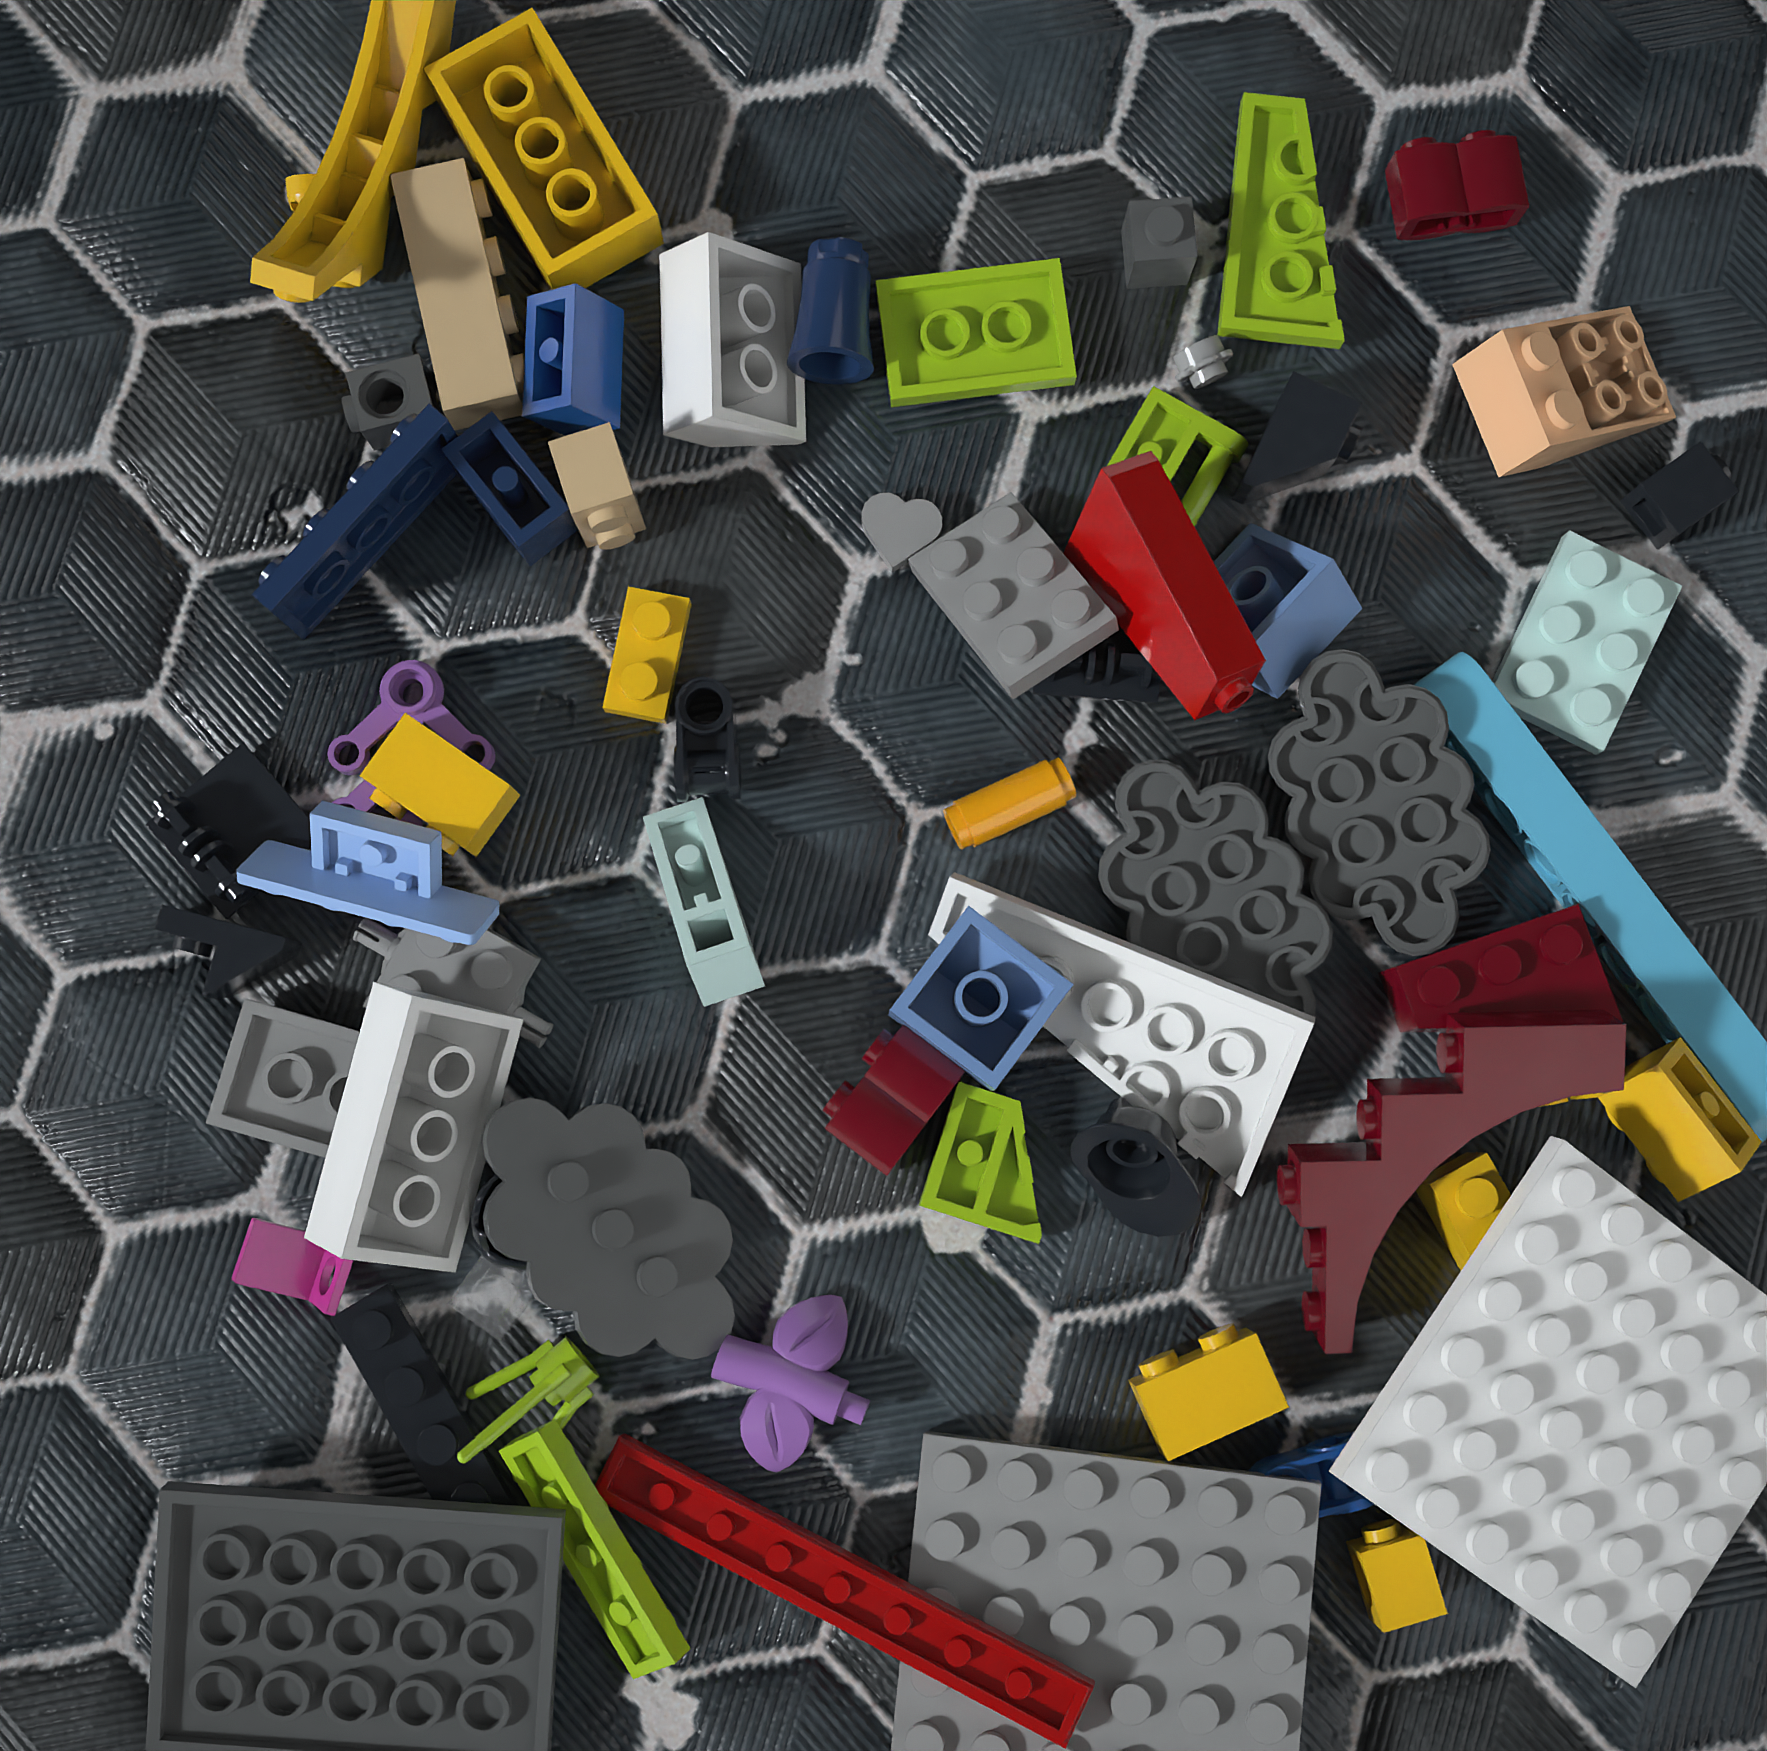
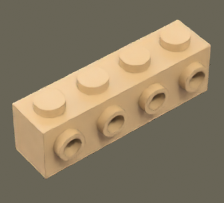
[390,158,525,430]

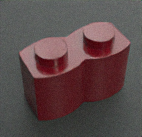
[1385,130,1529,240]
[822,1024,965,1176]

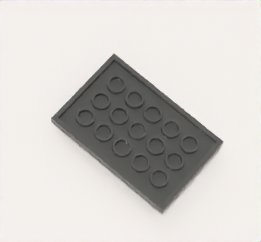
[146,1481,566,1751]

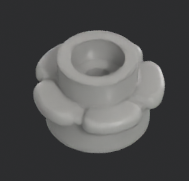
[1173,335,1233,389]

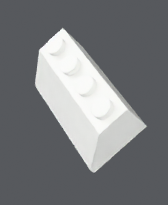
[304,982,523,1273]

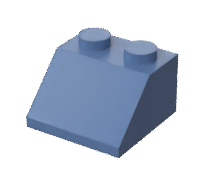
[1214,523,1362,699]
[888,905,1074,1092]

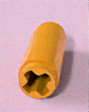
[943,757,1077,850]

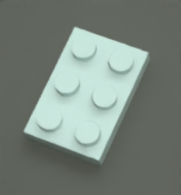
[1492,530,1682,755]

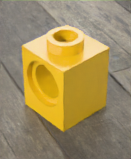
[1346,1519,1448,1633]

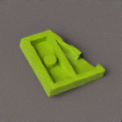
[919,1081,1042,1244]

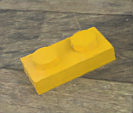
[602,586,691,724]

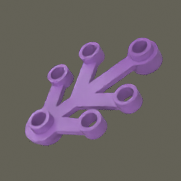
[327,660,495,827]

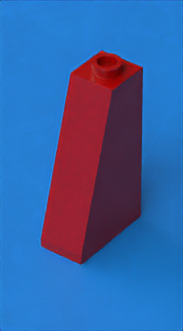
[1063,451,1266,720]

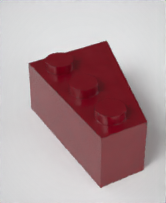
[1378,904,1623,1032]

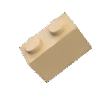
[548,422,646,550]

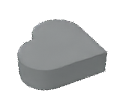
[862,493,942,573]

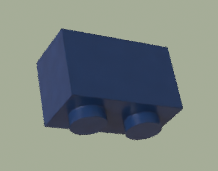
[441,411,578,566]

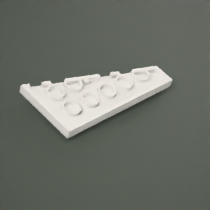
[928,873,1316,1197]

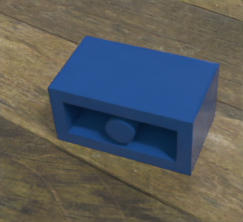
[522,283,624,436]

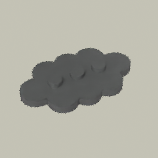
[1268,649,1491,956]
[1099,760,1333,1017]
[482,1098,735,1360]

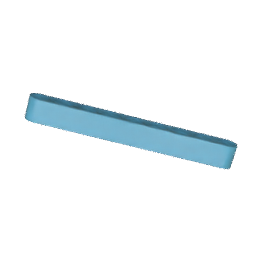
[1414,652,1767,1142]

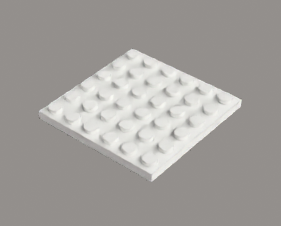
[1329,1136,1767,1688]

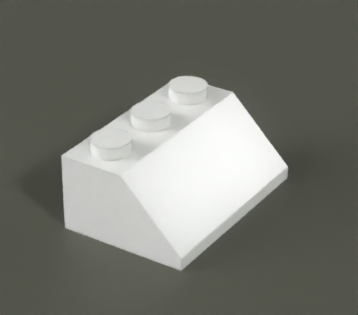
[659,232,806,447]

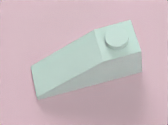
[643,797,765,1007]

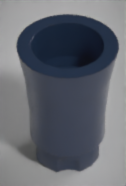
[786,237,874,385]

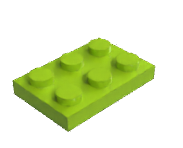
[876,258,1077,407]

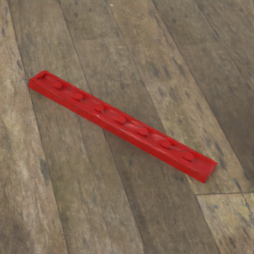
[595,1433,1095,1749]

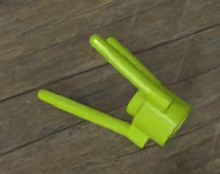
[457,1337,599,1483]

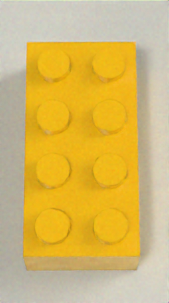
[423,8,665,290]

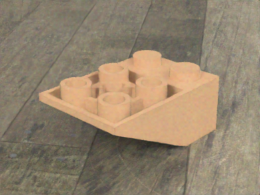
[1452,306,1676,477]

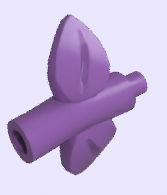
[711,1294,870,1473]

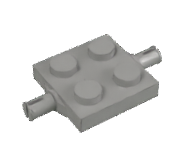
[353,917,553,1048]

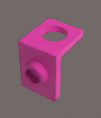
[232,1218,353,1316]

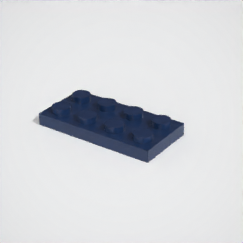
[251,403,458,640]

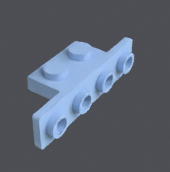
[237,801,499,945]

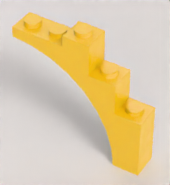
[250,0,456,303]

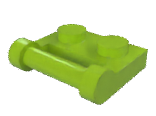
[1107,386,1249,527]

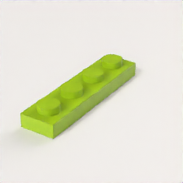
[499,1419,691,1679]

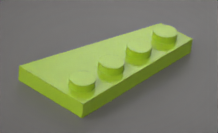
[1217,92,1345,349]

